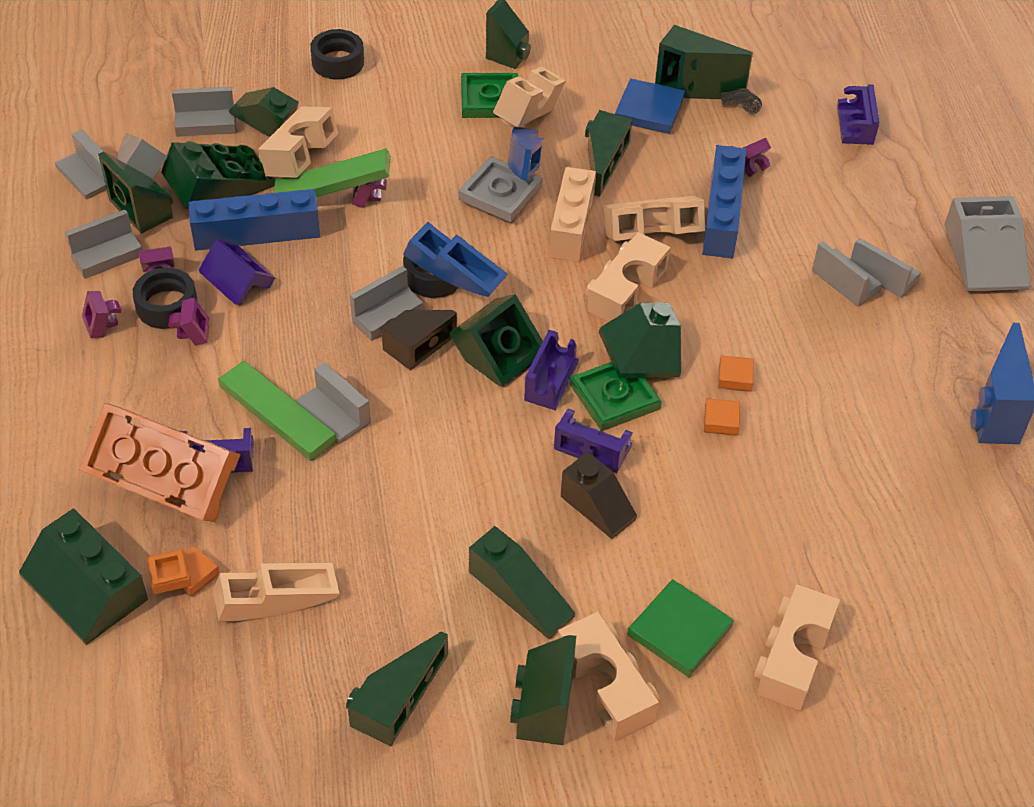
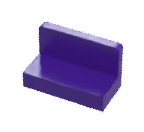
[199,239,276,305]

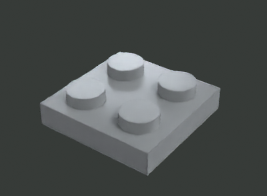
[459,156,542,223]

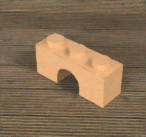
[493,67,566,128]
[258,106,338,178]
[549,167,596,262]
[604,195,705,241]
[585,232,671,322]
[754,584,840,711]
[557,612,660,741]

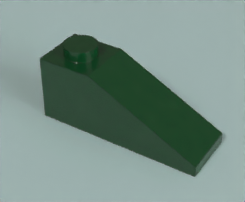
[585,110,633,197]
[469,526,575,639]
[346,631,448,746]

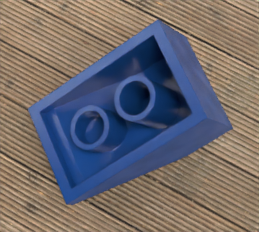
[970,322,1034,445]

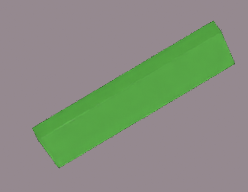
[274,148,391,197]
[218,361,336,461]

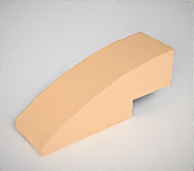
[213,563,339,622]

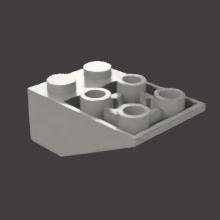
[944,196,1030,292]

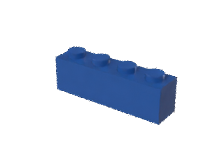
[702,145,746,259]
[189,189,320,251]

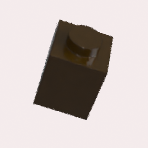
[381,310,457,371]
[560,452,637,539]

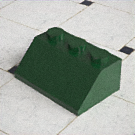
[19,508,148,645]

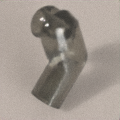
[721,88,762,114]

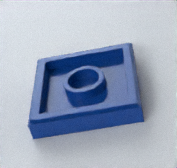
[615,78,685,134]

